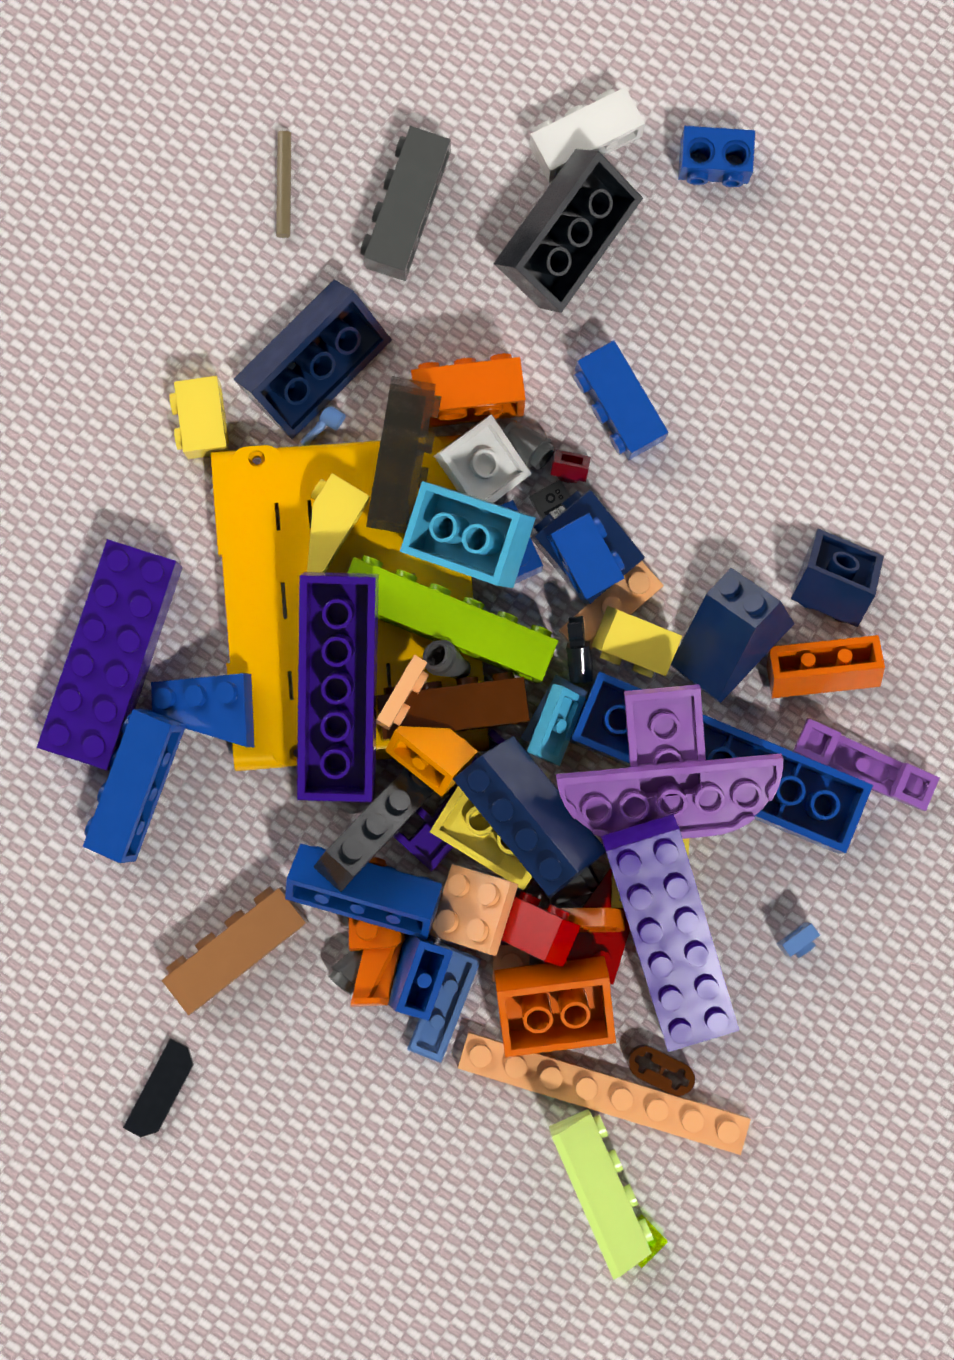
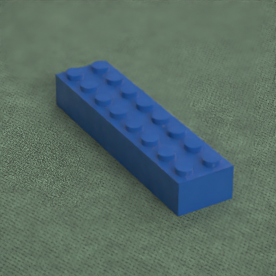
[569,671,873,854]

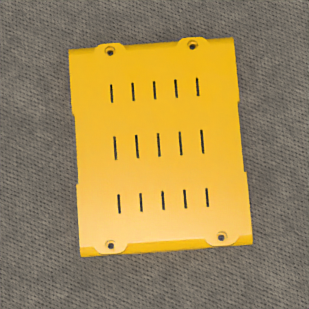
[211,434,489,771]

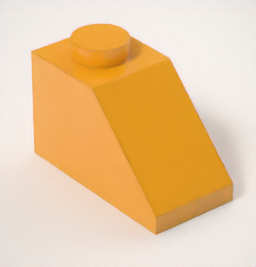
[385,726,478,797]

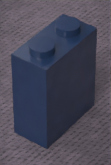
[531,490,646,604]

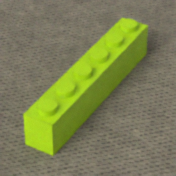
[347,555,559,684]

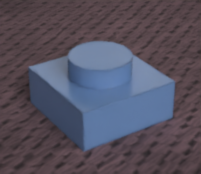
[776,922,820,958]

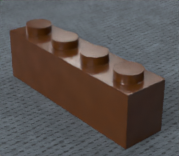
[377,672,530,742]

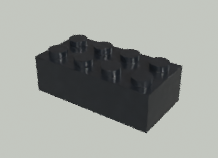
[493,149,643,313]

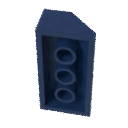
[233,279,392,439]
[453,736,606,898]

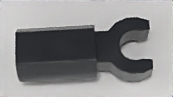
[566,616,593,683]

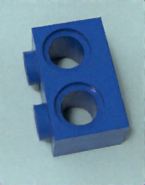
[678,126,755,187]

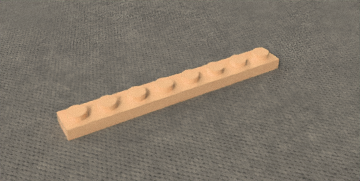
[458,1032,751,1155]

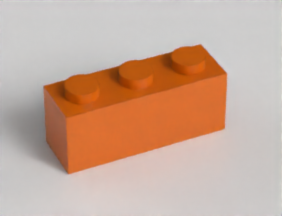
[766,635,885,698]

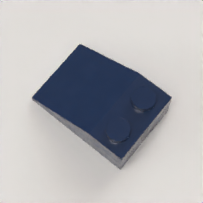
[671,568,795,704]

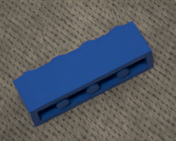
[82,709,186,863]
[285,843,443,940]

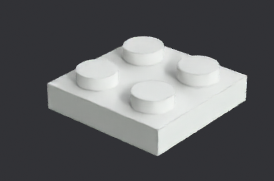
[434,414,532,503]

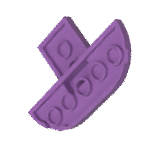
[556,684,783,839]

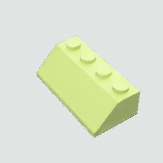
[548,1109,654,1280]

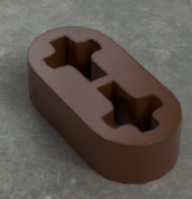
[627,1044,695,1096]

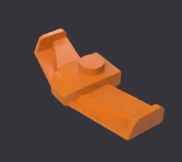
[348,857,405,1007]

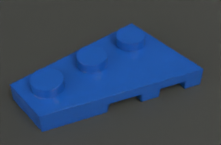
[151,673,255,747]

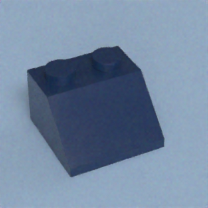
[791,528,884,627]

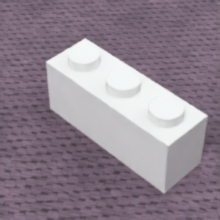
[529,87,645,183]

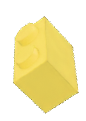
[169,376,230,459]
[591,606,682,678]

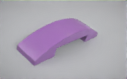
[793,718,940,811]

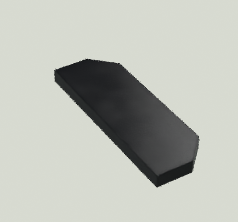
[123,1038,194,1137]

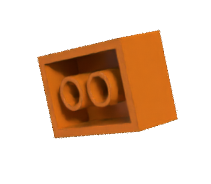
[411,353,526,429]
[494,956,616,1057]

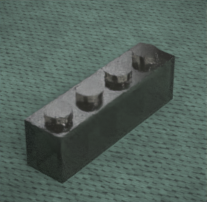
[366,376,441,534]

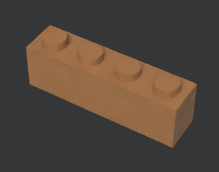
[161,886,309,1016]

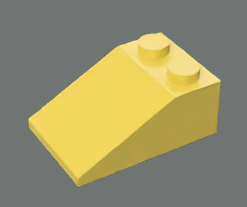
[430,786,534,892]

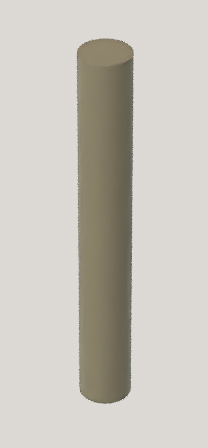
[276,131,291,238]

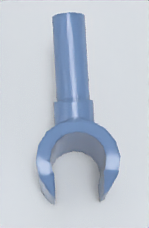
[300,407,346,446]

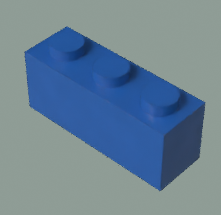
[573,340,669,461]

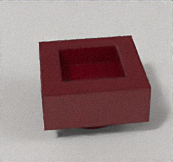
[551,450,591,483]

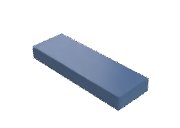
[407,945,481,1063]

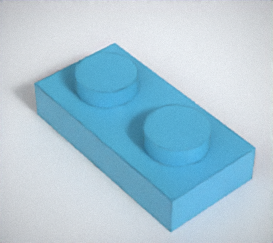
[527,684,586,766]

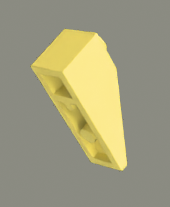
[307,473,370,573]

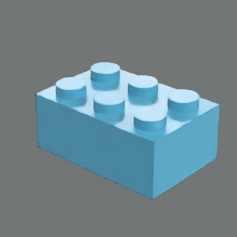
[400,481,536,588]

